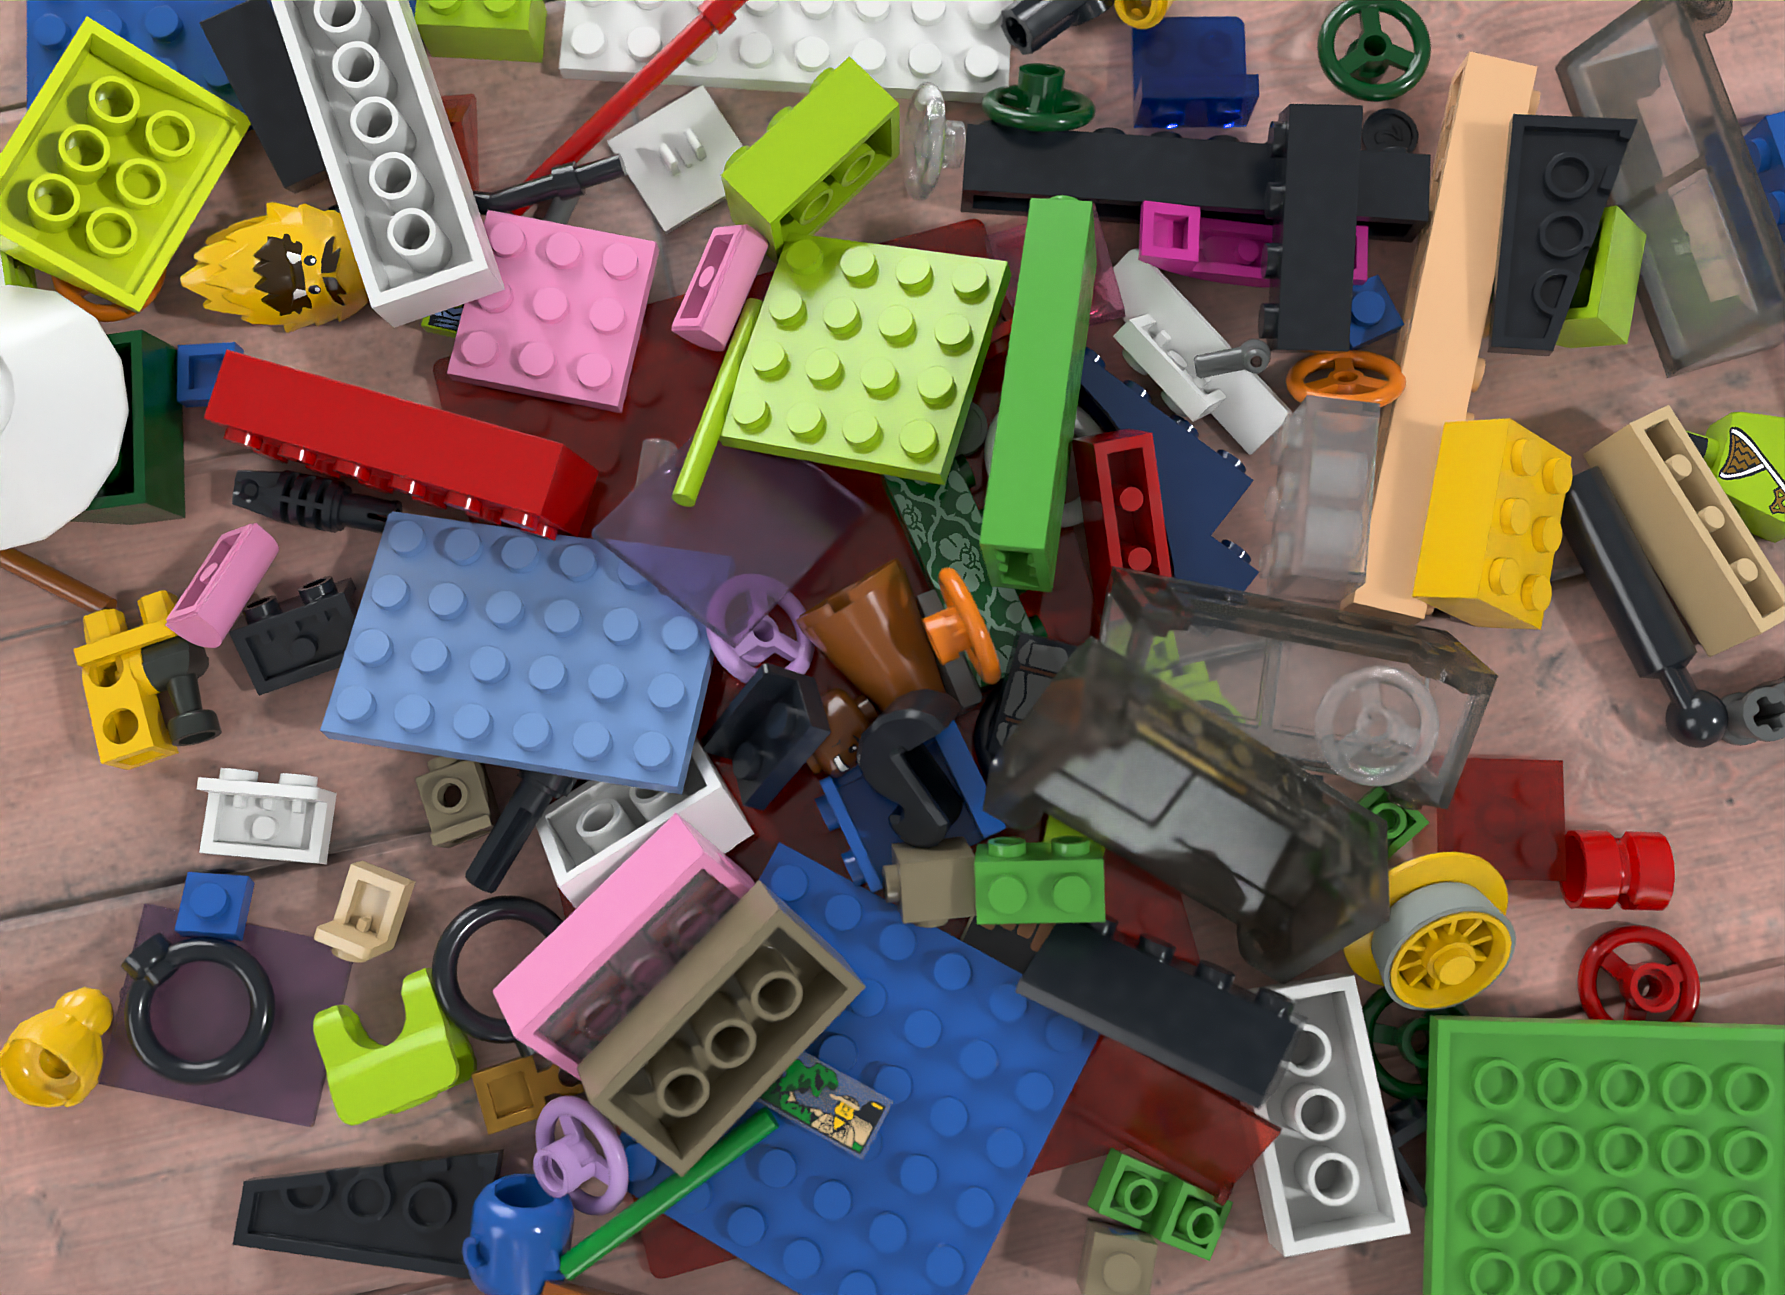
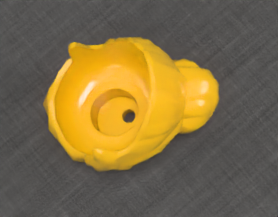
[0,987,114,1108]

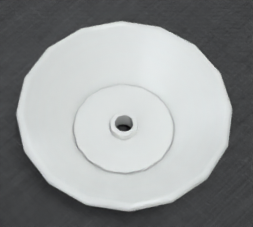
[0,285,129,551]

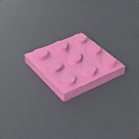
[447,210,659,413]

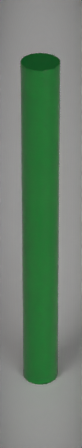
[559,1106,779,1281]

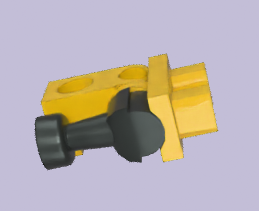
[73,590,222,770]

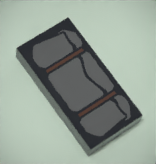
[985,630,1080,766]

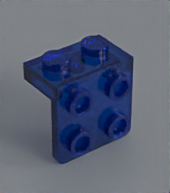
[1131,16,1259,129]

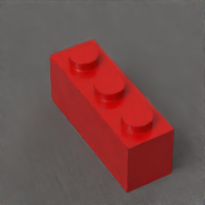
[1072,428,1177,624]

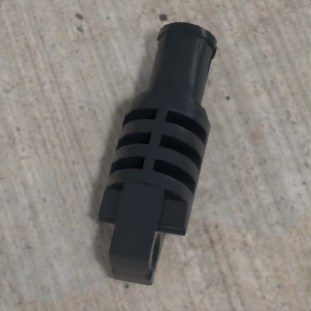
[232,470,403,534]

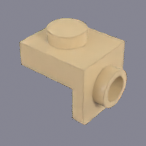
[314,860,415,963]

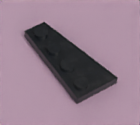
[1487,114,1638,356]

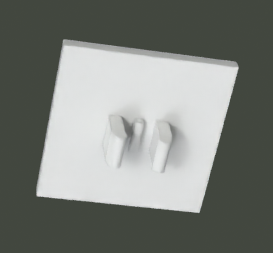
[607,84,743,235]

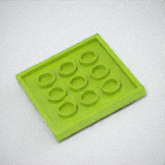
[719,232,1012,485]

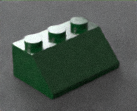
[70,329,186,525]

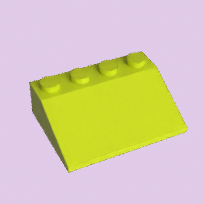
[0,17,251,314]

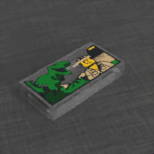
[756,1051,894,1161]

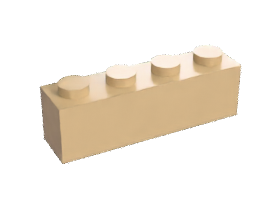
[1583,405,1785,657]

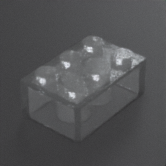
[1259,395,1381,605]

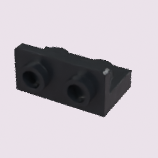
[229,576,358,696]
[701,663,831,811]

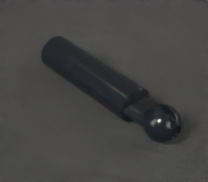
[1560,466,1729,748]

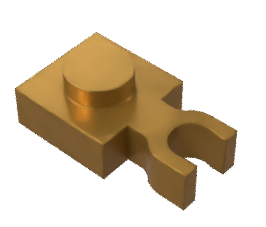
[471,1054,585,1135]

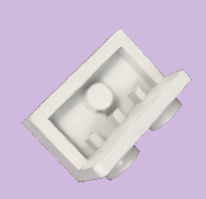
[196,768,337,865]

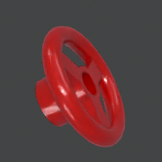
[1577,925,1701,1022]

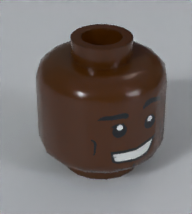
[805,687,878,778]

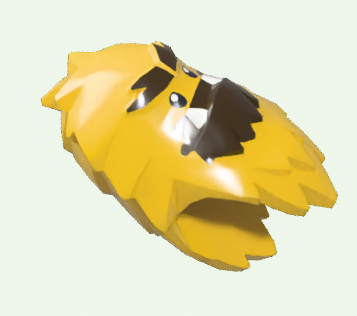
[180,202,369,333]

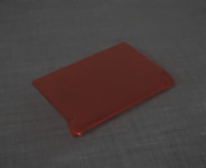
[1060,1036,1282,1207]

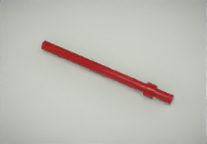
[511,0,748,216]

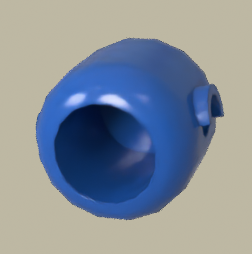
[462,1174,574,1295]

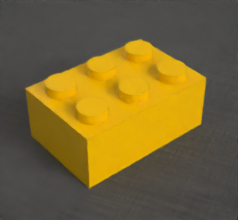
[1412,418,1572,630]

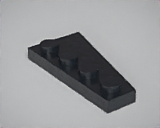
[232,1149,504,1279]

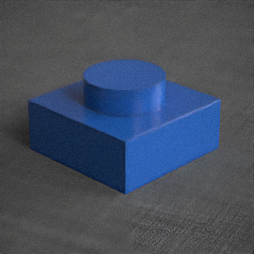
[1349,274,1404,350]
[177,342,244,408]
[174,872,255,941]

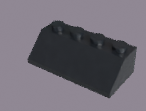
[1015,913,1308,1109]

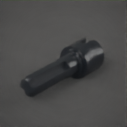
[465,769,578,893]

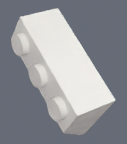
[536,735,754,909]

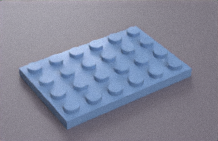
[320,511,735,795]

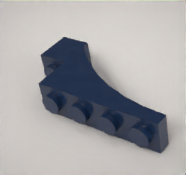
[1078,347,1259,637]

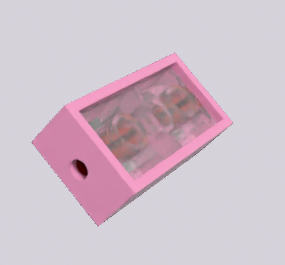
[492,813,755,1081]

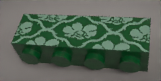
[881,453,1049,694]

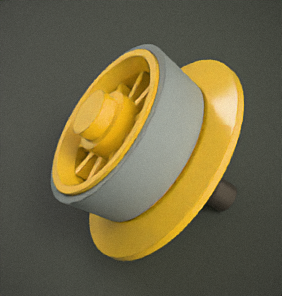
[1341,852,1516,1011]

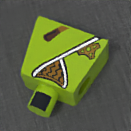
[1685,412,1785,543]

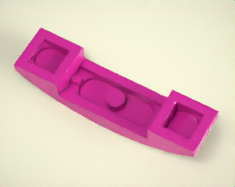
[1138,201,1368,288]

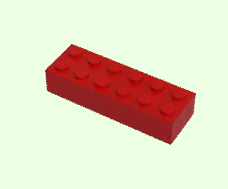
[204,350,599,541]

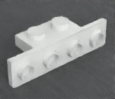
[1094,249,1292,455]

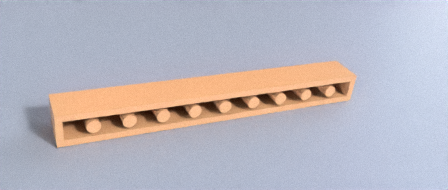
[1339,51,1540,629]

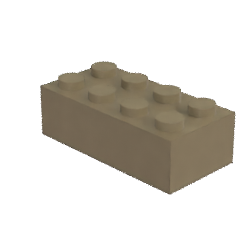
[577,880,866,1177]

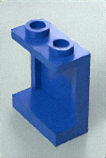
[814,720,1007,893]

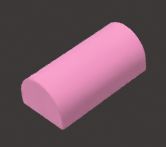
[671,224,769,351]
[165,523,279,648]

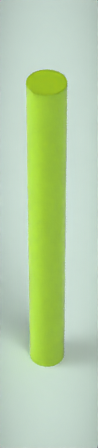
[671,298,763,507]

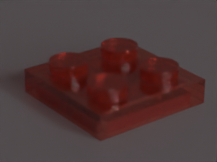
[1436,757,1567,882]

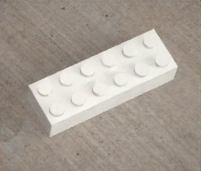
[271,0,505,328]

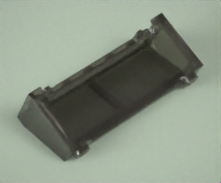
[982,636,1390,984]

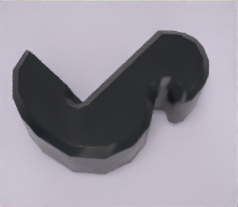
[856,689,964,848]

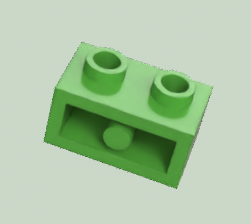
[974,835,1105,924]

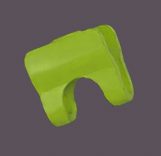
[313,968,477,1126]

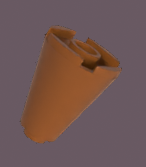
[795,557,947,712]

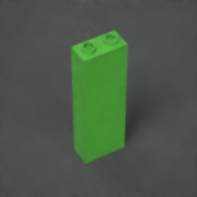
[979,195,1097,592]

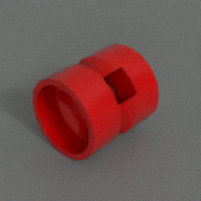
[1558,830,1675,911]

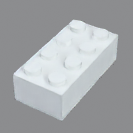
[1240,973,1411,1257]

